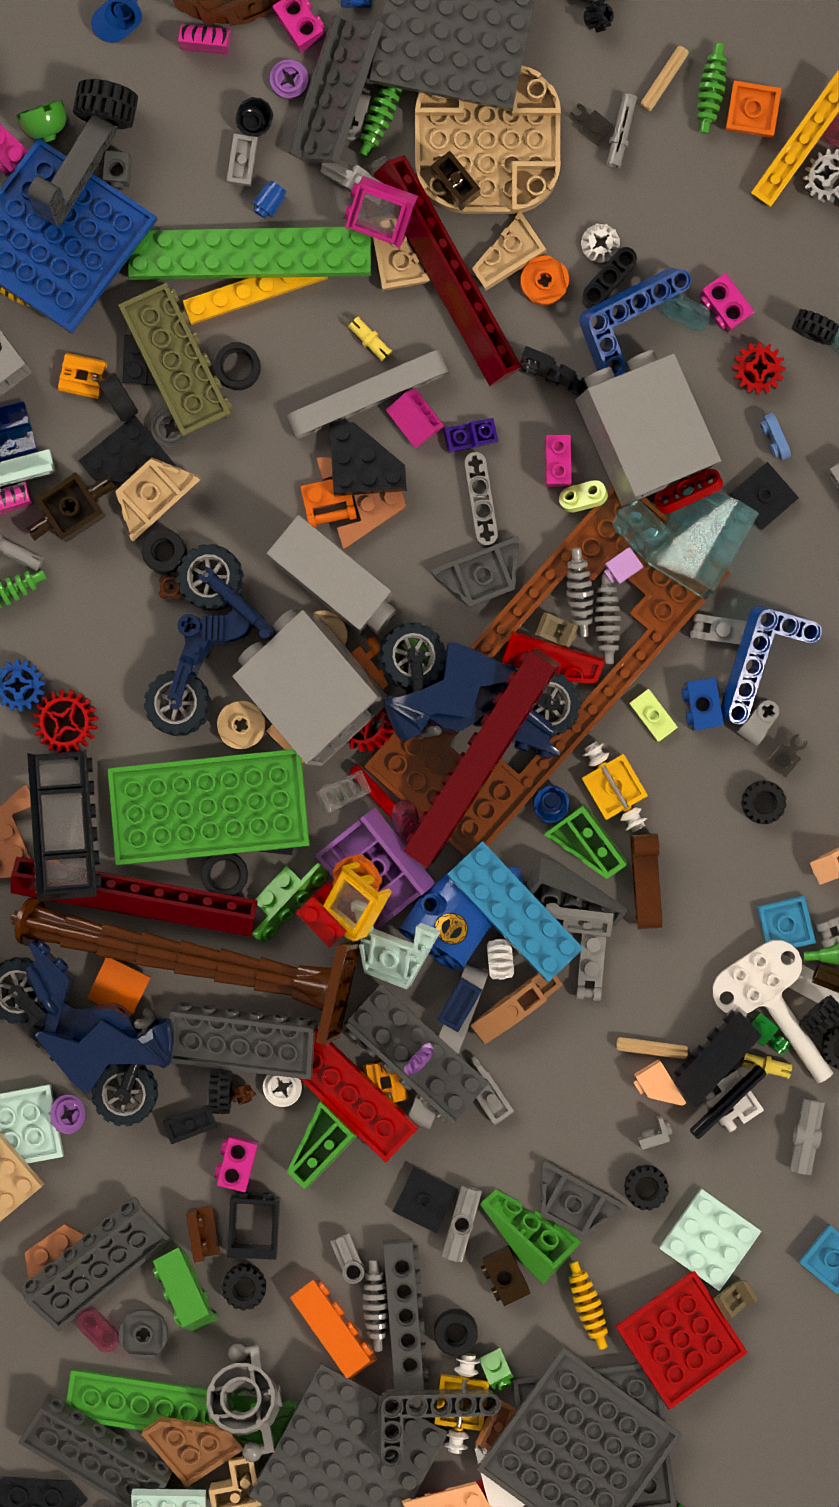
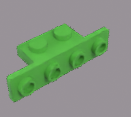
[252,863,329,943]

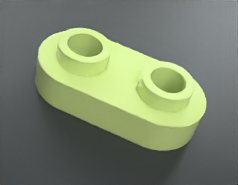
[559,480,608,513]

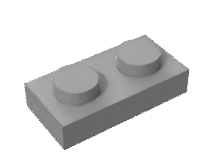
[227,133,258,187]

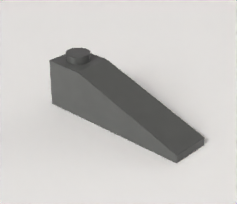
[525,857,627,926]

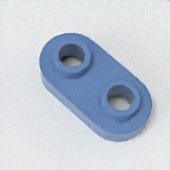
[760,412,791,461]

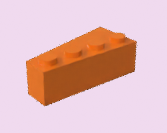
[290,1280,378,1379]

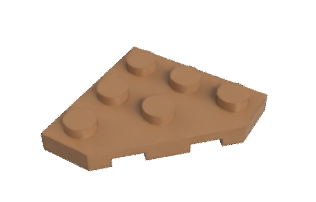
[141,1417,245,1488]

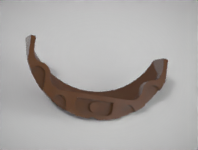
[173,0,281,26]

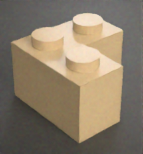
[209,1452,262,1507]

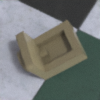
[535,612,578,648]
[714,1280,758,1320]

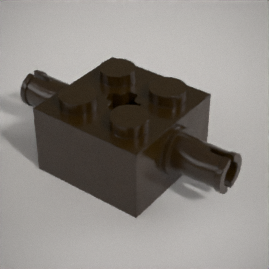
[26,472,116,542]

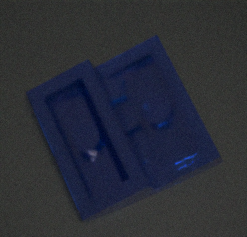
[0,401,38,462]

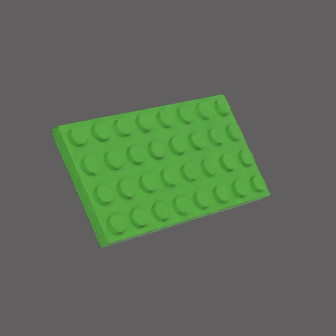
[108,749,310,866]

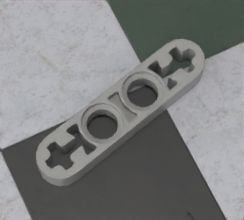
[464,452,498,546]

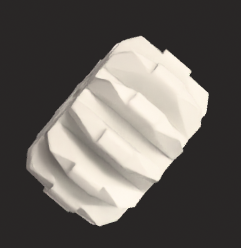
[487,938,514,980]

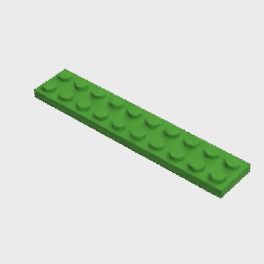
[128,227,371,280]
[66,1368,298,1447]

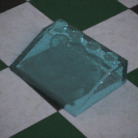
[644,485,759,600]

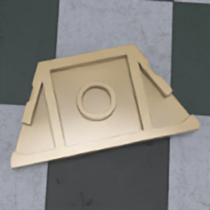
[115,457,201,541]

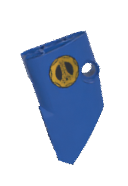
[399,867,524,970]

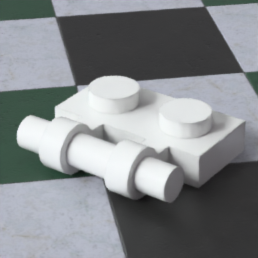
[705,1069,764,1133]

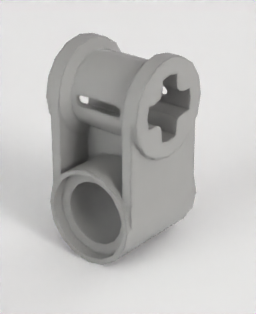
[346,93,372,141]
[736,700,779,746]

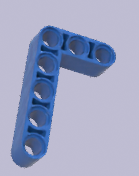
[579,268,691,377]
[721,606,822,724]

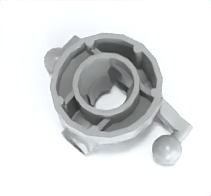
[206,1343,283,1462]

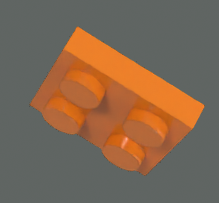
[725,80,782,138]

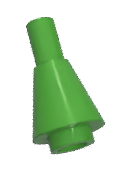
[804,943,839,965]

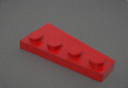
[501,631,605,684]

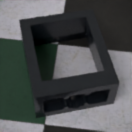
[227,1191,280,1260]

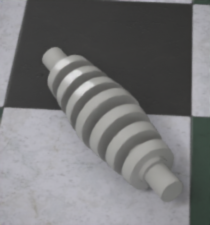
[567,547,594,637]
[594,574,621,664]
[362,1259,389,1352]

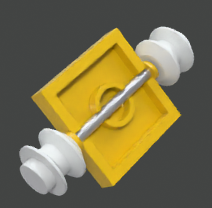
[581,741,648,832]
[434,1353,489,1454]

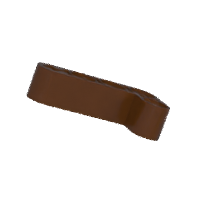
[630,833,662,930]

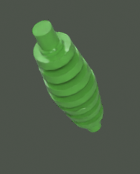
[697,43,727,134]
[359,85,402,157]
[0,570,47,608]

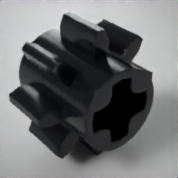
[583,0,614,33]

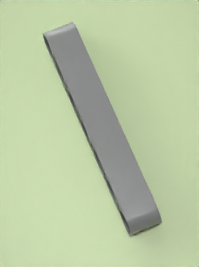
[286,350,449,439]
[408,964,489,1129]

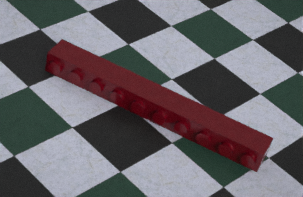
[373,155,522,386]
[404,648,561,868]
[10,856,258,937]

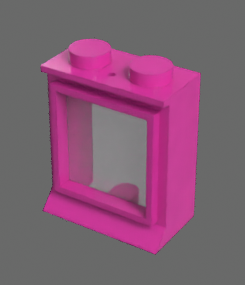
[343,176,418,250]

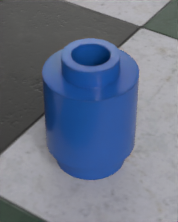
[252,181,286,219]

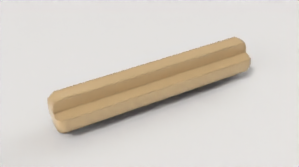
[641,46,689,111]
[616,1037,688,1059]

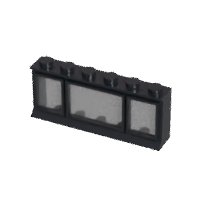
[27,750,101,901]

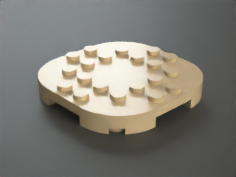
[415,65,561,214]

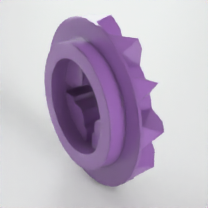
[270,59,309,99]
[404,1043,435,1076]
[48,1095,85,1134]

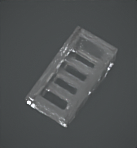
[316,770,372,813]

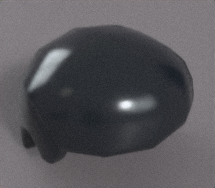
[235,97,273,137]

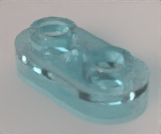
[663,294,711,330]

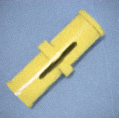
[348,316,392,362]
[741,1053,792,1079]

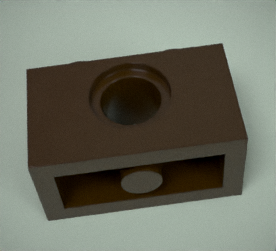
[430,151,481,210]
[481,1245,531,1306]

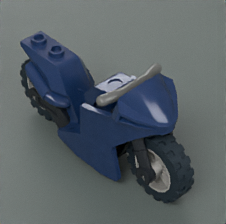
[378,622,581,759]
[0,939,174,1126]

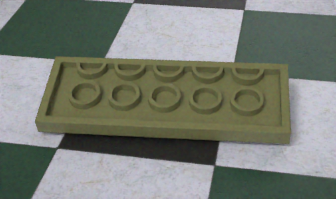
[118,283,233,438]

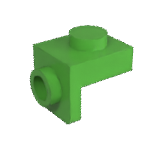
[478,1348,515,1391]

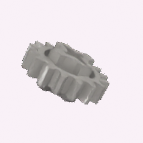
[803,149,839,203]

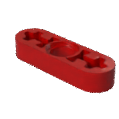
[654,469,723,514]

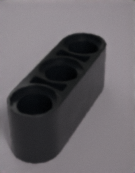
[582,247,637,309]

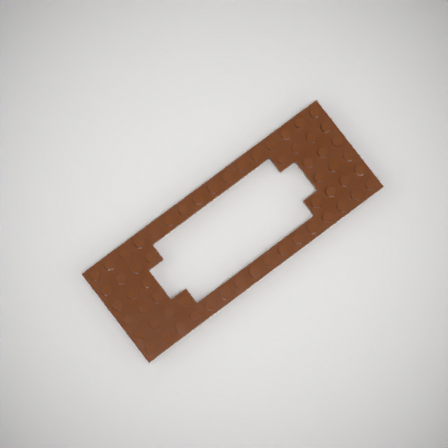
[364,486,730,857]

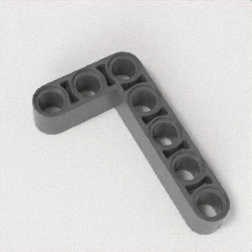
[28,116,117,227]
[378,1388,501,1468]

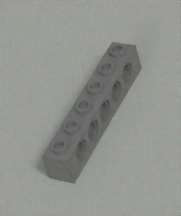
[383,1238,429,1390]

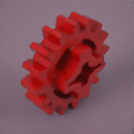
[732,342,786,396]

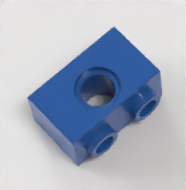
[681,677,724,731]

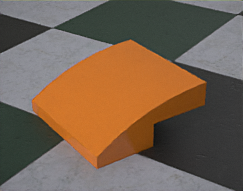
[87,958,151,1015]

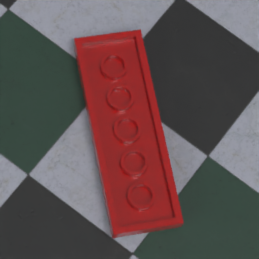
[300,1028,419,1163]

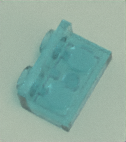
[613,499,671,558]

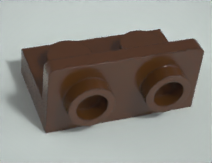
[186,1206,220,1263]

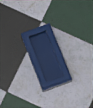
[437,977,482,1032]

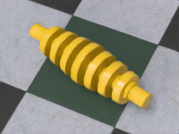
[569,1260,608,1350]

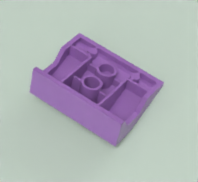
[315,807,435,930]

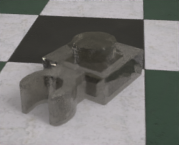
[570,103,613,146]
[766,734,808,777]

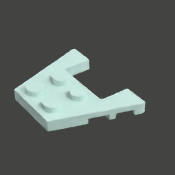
[351,899,440,989]

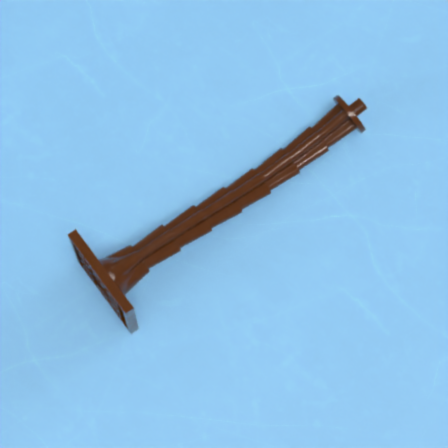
[10,897,360,1045]

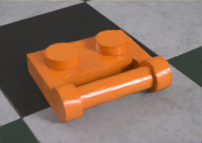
[301,479,357,528]

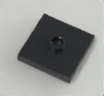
[730,461,799,530]
[392,1167,457,1233]

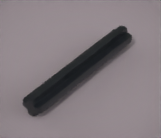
[690,1065,767,1139]

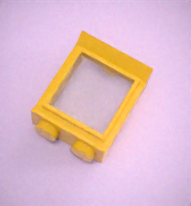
[323,862,392,942]

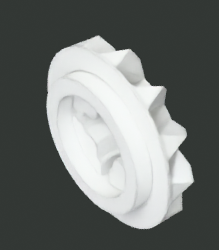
[581,224,620,263]
[263,1075,302,1107]

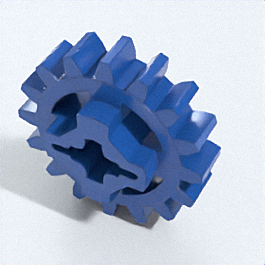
[0,659,46,712]

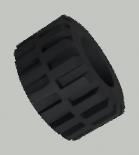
[73,79,138,129]

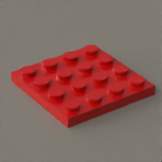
[614,1271,748,1410]

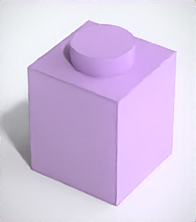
[603,547,643,585]

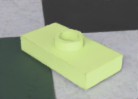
[629,689,678,742]

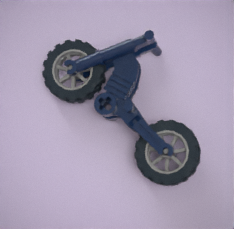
[144,544,278,736]

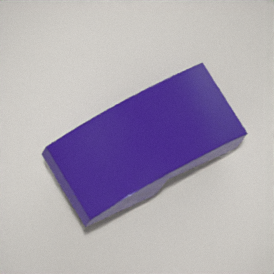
[443,418,498,453]

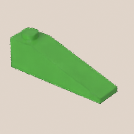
[480,1189,581,1284]

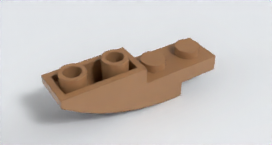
[470,973,563,1044]

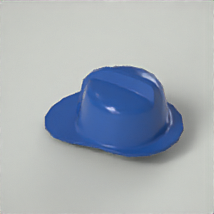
[91,0,142,43]

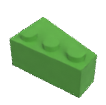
[544,803,628,879]
[287,1101,358,1189]
[153,1247,219,1332]

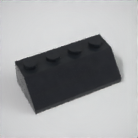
[674,1007,762,1107]

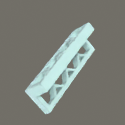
[0,449,57,488]

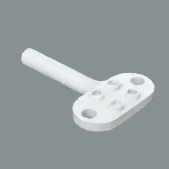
[713,940,833,1084]

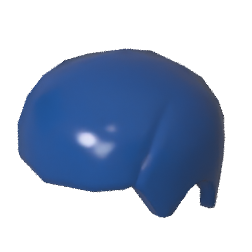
[534,785,570,823]

